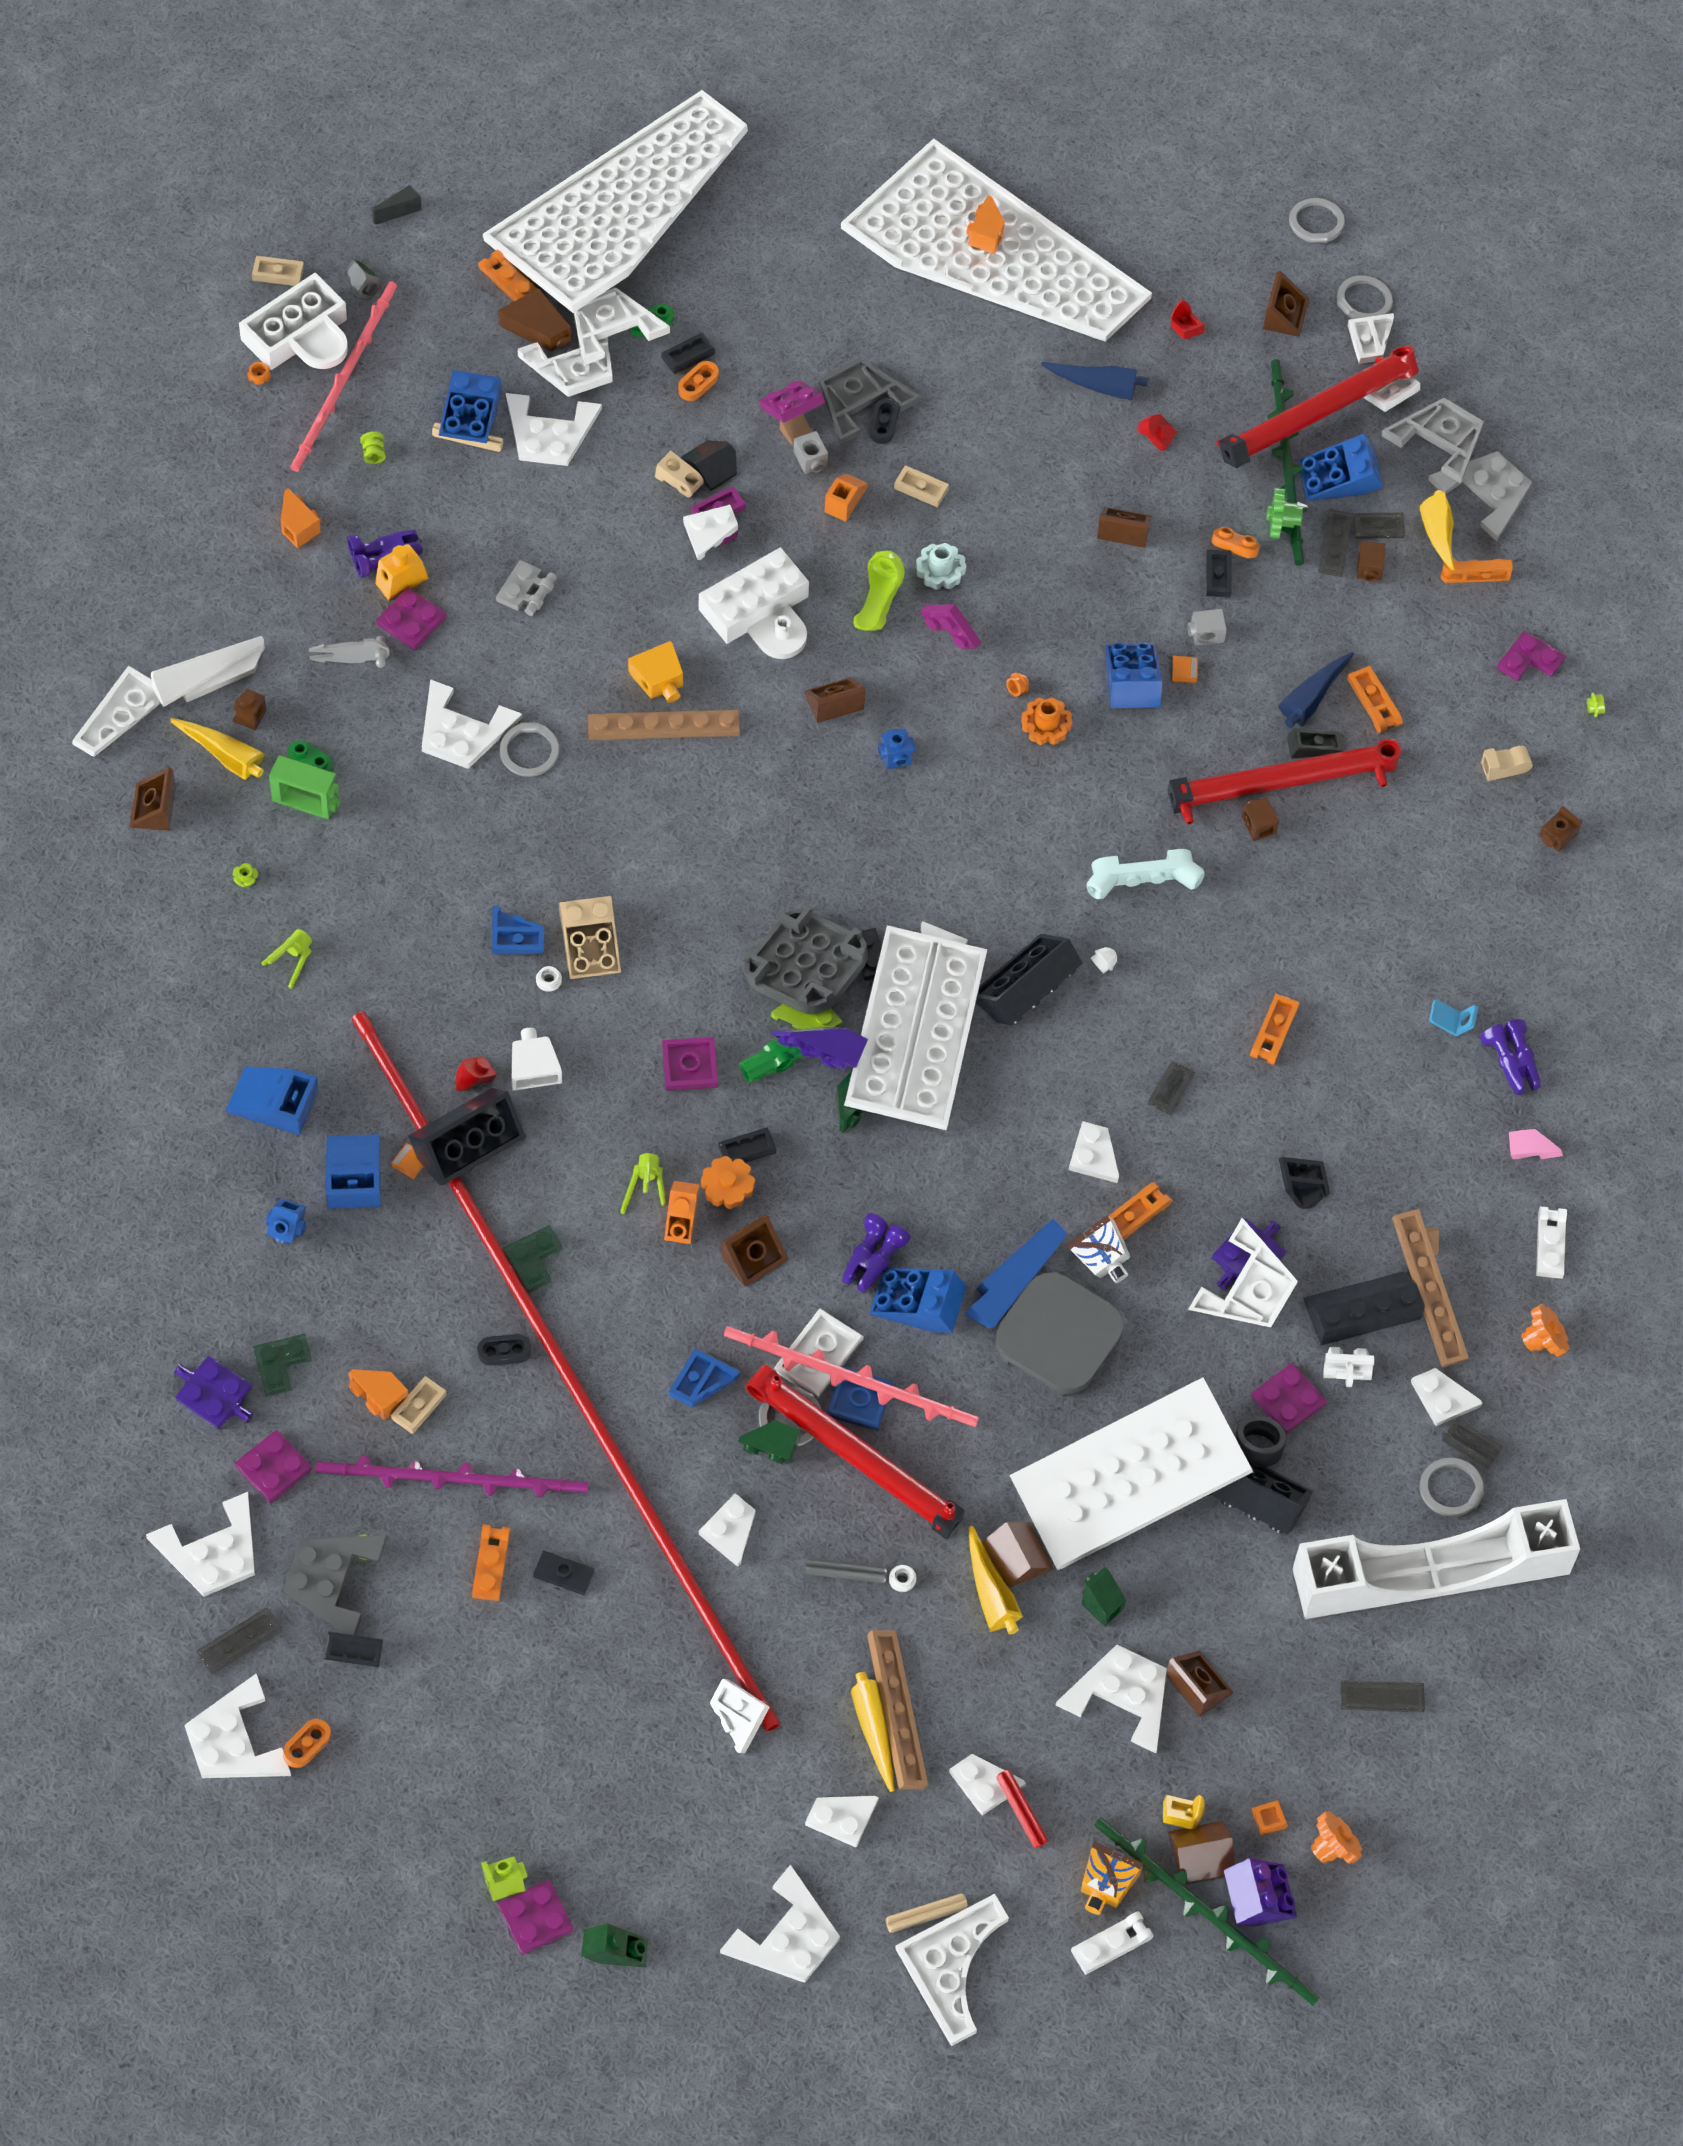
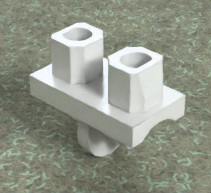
[1323,1347,1374,1387]

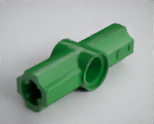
[739,1028,806,1084]

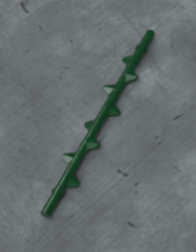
[1267,359,1308,566]
[1094,1817,1320,2006]

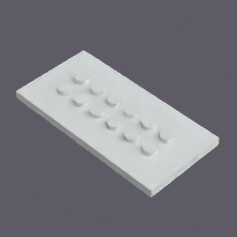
[844,925,987,1130]
[1010,1378,1253,1570]

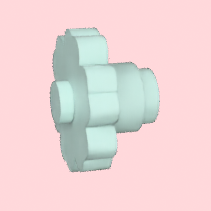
[916,543,966,590]

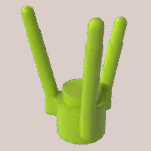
[262,929,312,989]
[620,1153,666,1214]

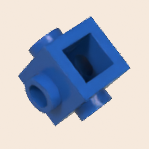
[878,728,916,770]
[266,1198,307,1243]

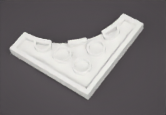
[896,1894,1009,2046]

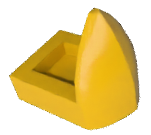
[1163,1795,1205,1829]

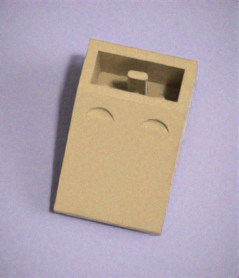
[559,896,621,979]

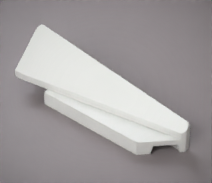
[151,636,265,707]

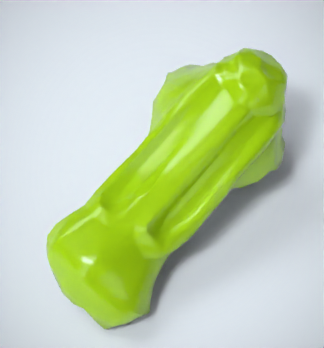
[853,550,905,631]

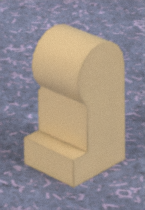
[655,450,704,497]
[1481,746,1533,781]

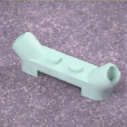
[1086,849,1205,899]

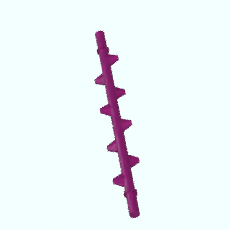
[316,1455,589,1497]

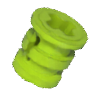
[360,432,386,464]

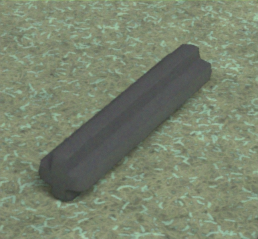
[806,1558,887,1583]

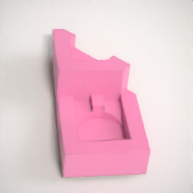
[1509,1129,1563,1159]

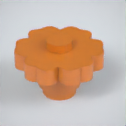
[1021,698,1072,745]
[701,1156,755,1209]
[1522,1304,1570,1357]
[1311,1811,1362,1864]

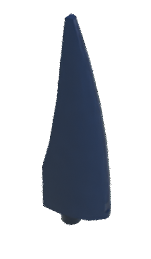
[1041,362,1149,400]
[1278,652,1354,728]

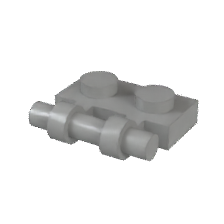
[496,560,557,616]

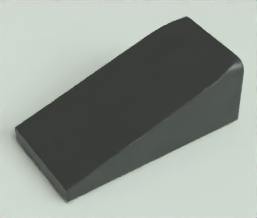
[372,185,422,225]
[1287,728,1343,758]

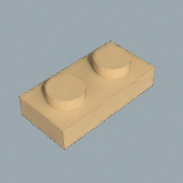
[252,256,304,286]
[894,465,949,508]
[391,1376,447,1434]

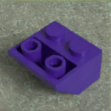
[1224,1858,1297,1926]

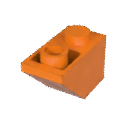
[966,195,1005,254]
[824,474,869,522]
[281,488,321,548]
[664,1181,700,1244]
[348,1369,409,1420]

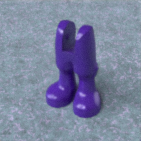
[347,530,423,578]
[1480,1019,1541,1095]
[842,1213,911,1293]

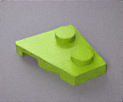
[771,1004,843,1029]

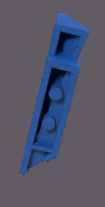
[965,1218,1067,1328]

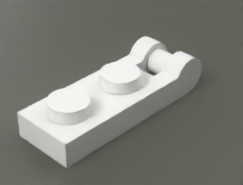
[1536,1206,1567,1279]
[1071,1911,1154,1975]

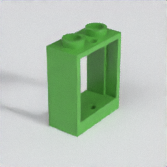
[269,755,341,820]

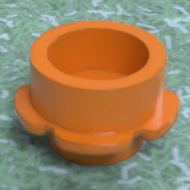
[247,362,271,385]
[1006,673,1029,696]

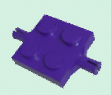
[1212,1218,1287,1290]
[174,1356,254,1429]

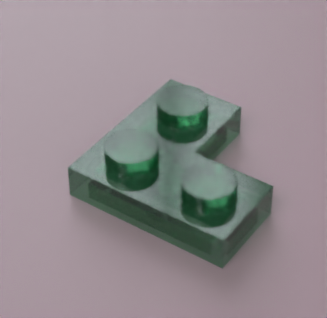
[502,1225,562,1293]
[252,1333,312,1397]

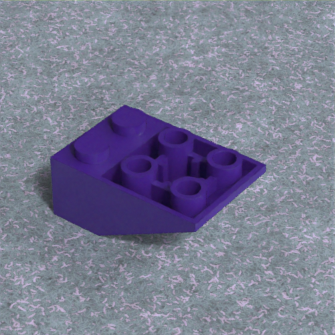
[771,1027,868,1070]

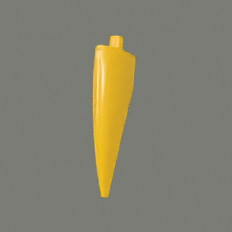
[1420,490,1454,570]
[171,718,265,780]
[969,1526,1023,1634]
[851,1672,895,1792]

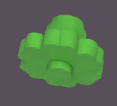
[1266,488,1303,539]

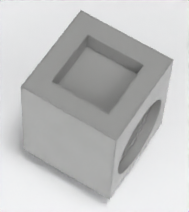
[793,431,828,474]
[1188,609,1227,646]

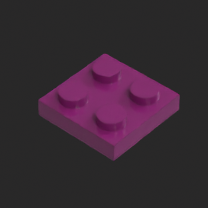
[759,380,825,423]
[376,587,447,650]
[662,1037,718,1091]
[1251,1363,1327,1435]
[235,1429,312,1504]
[498,1879,573,1955]

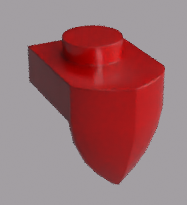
[1171,299,1205,340]
[1137,414,1177,451]
[455,1056,497,1091]

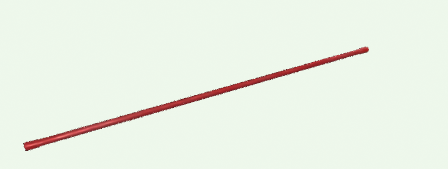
[352,1012,781,1732]

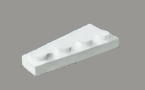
[73,666,161,757]

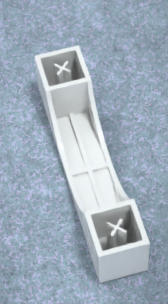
[1293,1499,1580,1619]

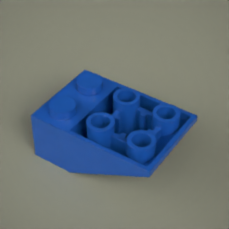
[439,370,502,443]
[1297,434,1384,501]
[1105,642,1162,708]
[226,1067,319,1135]
[326,1134,381,1209]
[869,1268,967,1333]

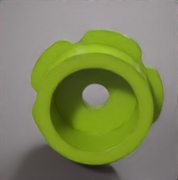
[1587,693,1605,717]
[233,863,258,887]

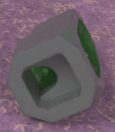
[347,259,381,300]

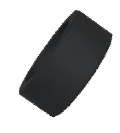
[1235,1416,1287,1467]

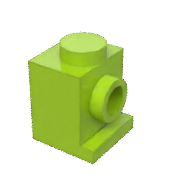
[481,1857,527,1901]

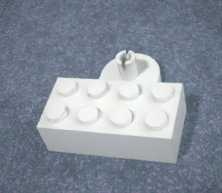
[239,273,348,370]
[699,547,809,659]

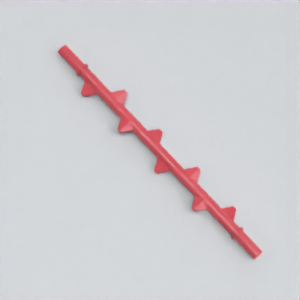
[290,281,397,472]
[724,1326,979,1428]

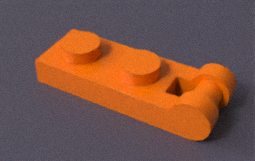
[478,249,537,301]
[1441,558,1513,583]
[1347,666,1403,733]
[1250,994,1300,1065]
[1109,1182,1172,1240]
[472,1524,511,1601]

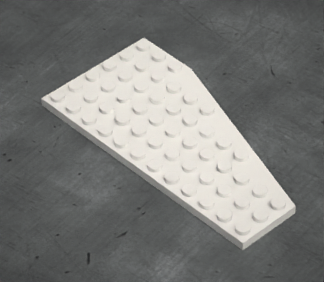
[483,90,748,313]
[841,139,1152,342]

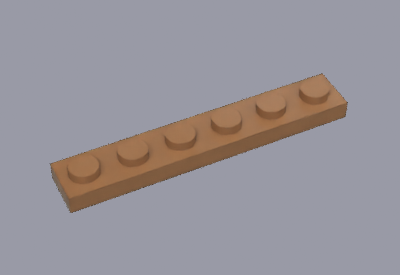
[588,710,740,740]
[1392,1209,1469,1367]
[867,1630,928,1789]

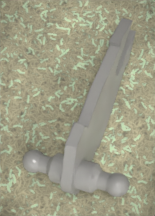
[309,635,390,668]

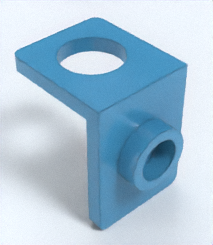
[1429,999,1478,1036]

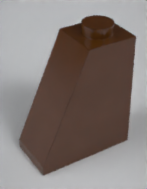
[498,288,571,352]

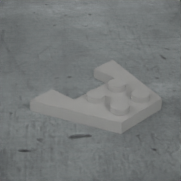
[1382,398,1484,484]
[1428,451,1532,541]

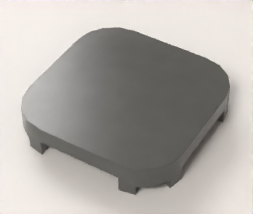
[744,905,868,1014]
[996,1273,1123,1396]

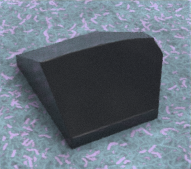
[681,440,737,491]
[1279,1157,1330,1209]

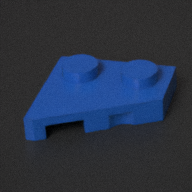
[492,906,544,954]
[669,1349,740,1408]

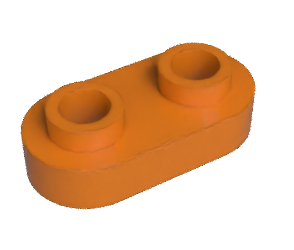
[678,361,719,401]
[1211,527,1260,558]
[283,1719,331,1768]

